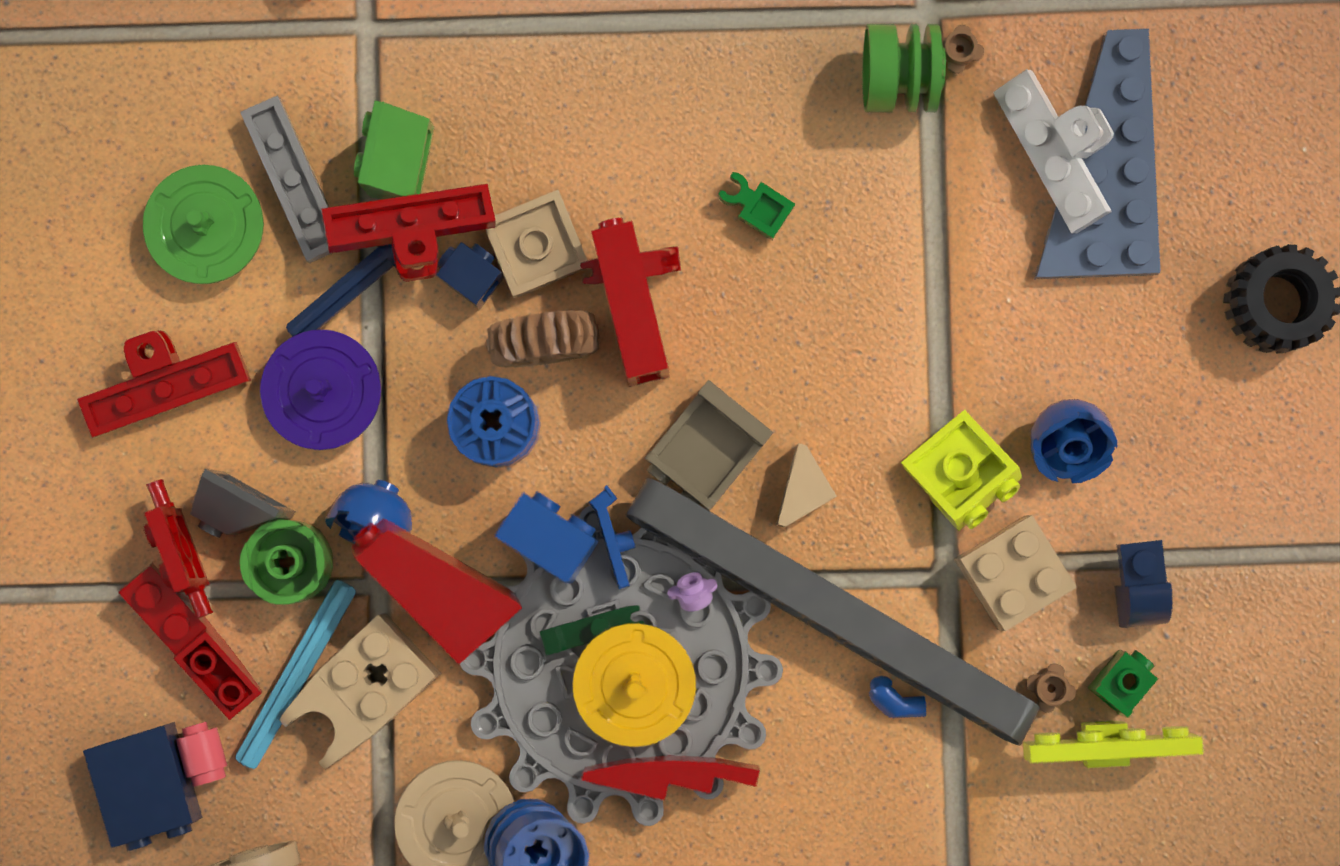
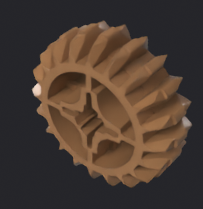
[486,310,600,368]

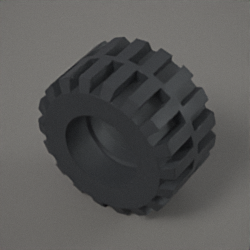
[1223,244,1340,354]

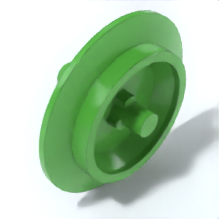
[143,165,264,284]

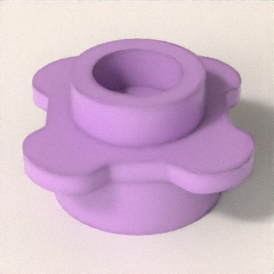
[668,572,717,611]

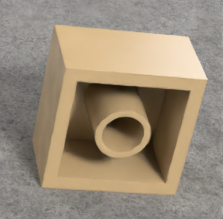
[954,515,1077,632]

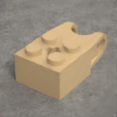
[279,613,442,770]

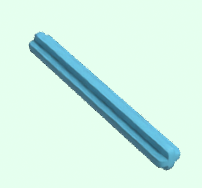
[235,580,356,769]

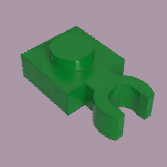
[718,172,796,241]

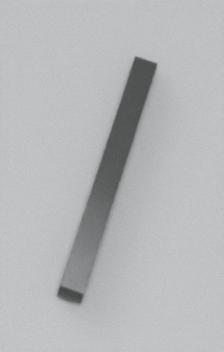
[626,478,1040,746]

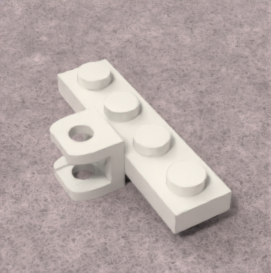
[993,69,1114,233]

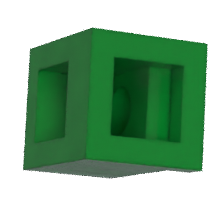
[1087,650,1158,718]

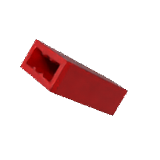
[591,218,669,387]
[352,518,522,664]

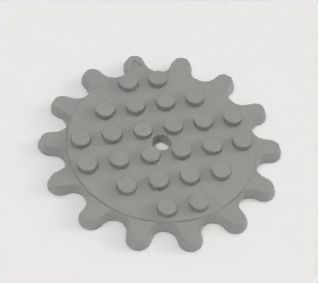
[460,506,783,826]

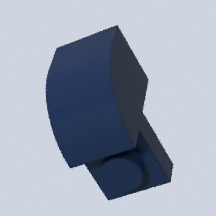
[1114,540,1173,628]

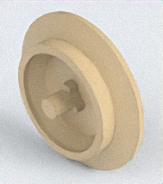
[394,760,514,866]

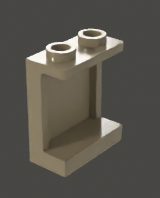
[645,380,774,511]

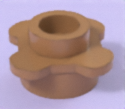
[942,25,984,74]
[1026,663,1076,713]

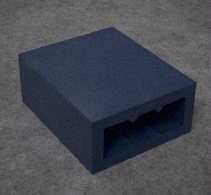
[83,722,203,851]

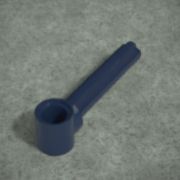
[286,244,396,337]

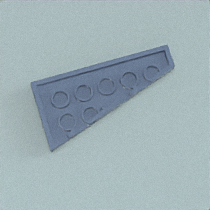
[1034,29,1160,279]

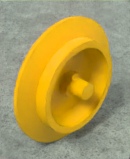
[573,623,696,747]

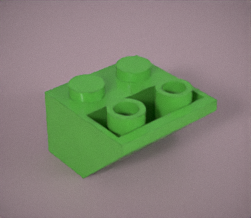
[354,100,434,200]

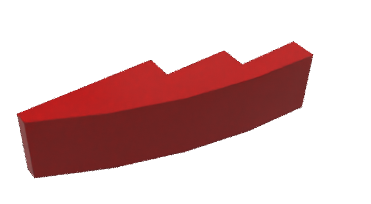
[582,755,760,801]

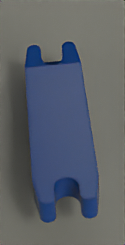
[589,485,636,589]

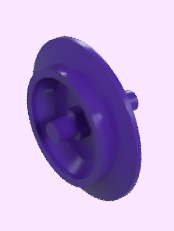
[260,330,381,450]

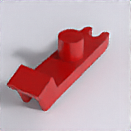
[580,246,681,285]

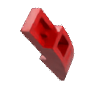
[118,562,262,720]

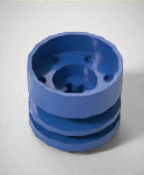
[447,376,541,468]
[484,799,589,866]

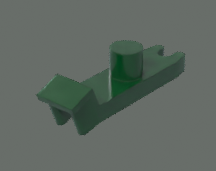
[540,605,645,656]

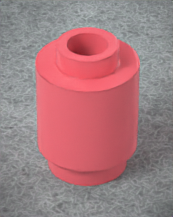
[176,721,227,787]

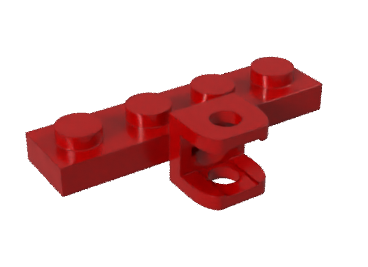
[321,184,496,282]
[77,330,251,438]

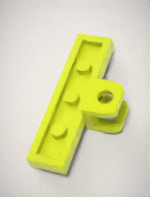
[1023,721,1204,768]

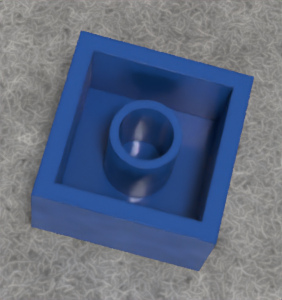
[495,491,599,584]

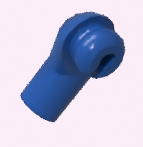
[869,676,926,718]

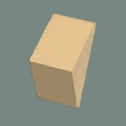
[776,443,837,527]

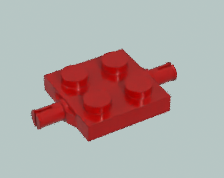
[144,479,214,619]

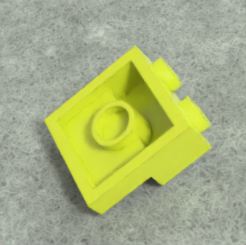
[901,409,1022,531]

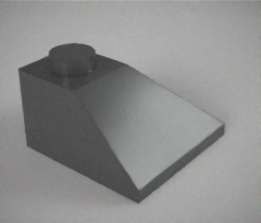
[190,468,296,538]

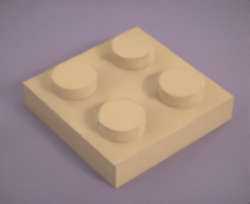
[485,190,588,299]

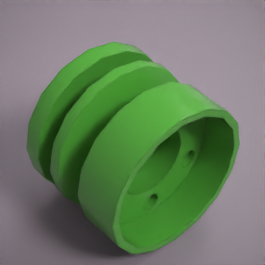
[862,24,946,113]

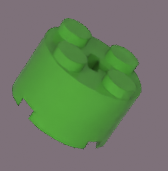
[240,520,333,605]

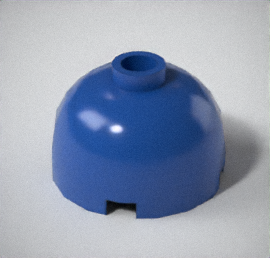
[1031,399,1118,483]
[325,480,412,544]

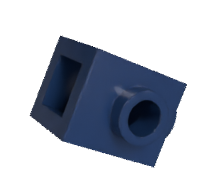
[436,242,505,309]

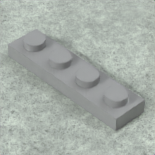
[240,95,331,263]

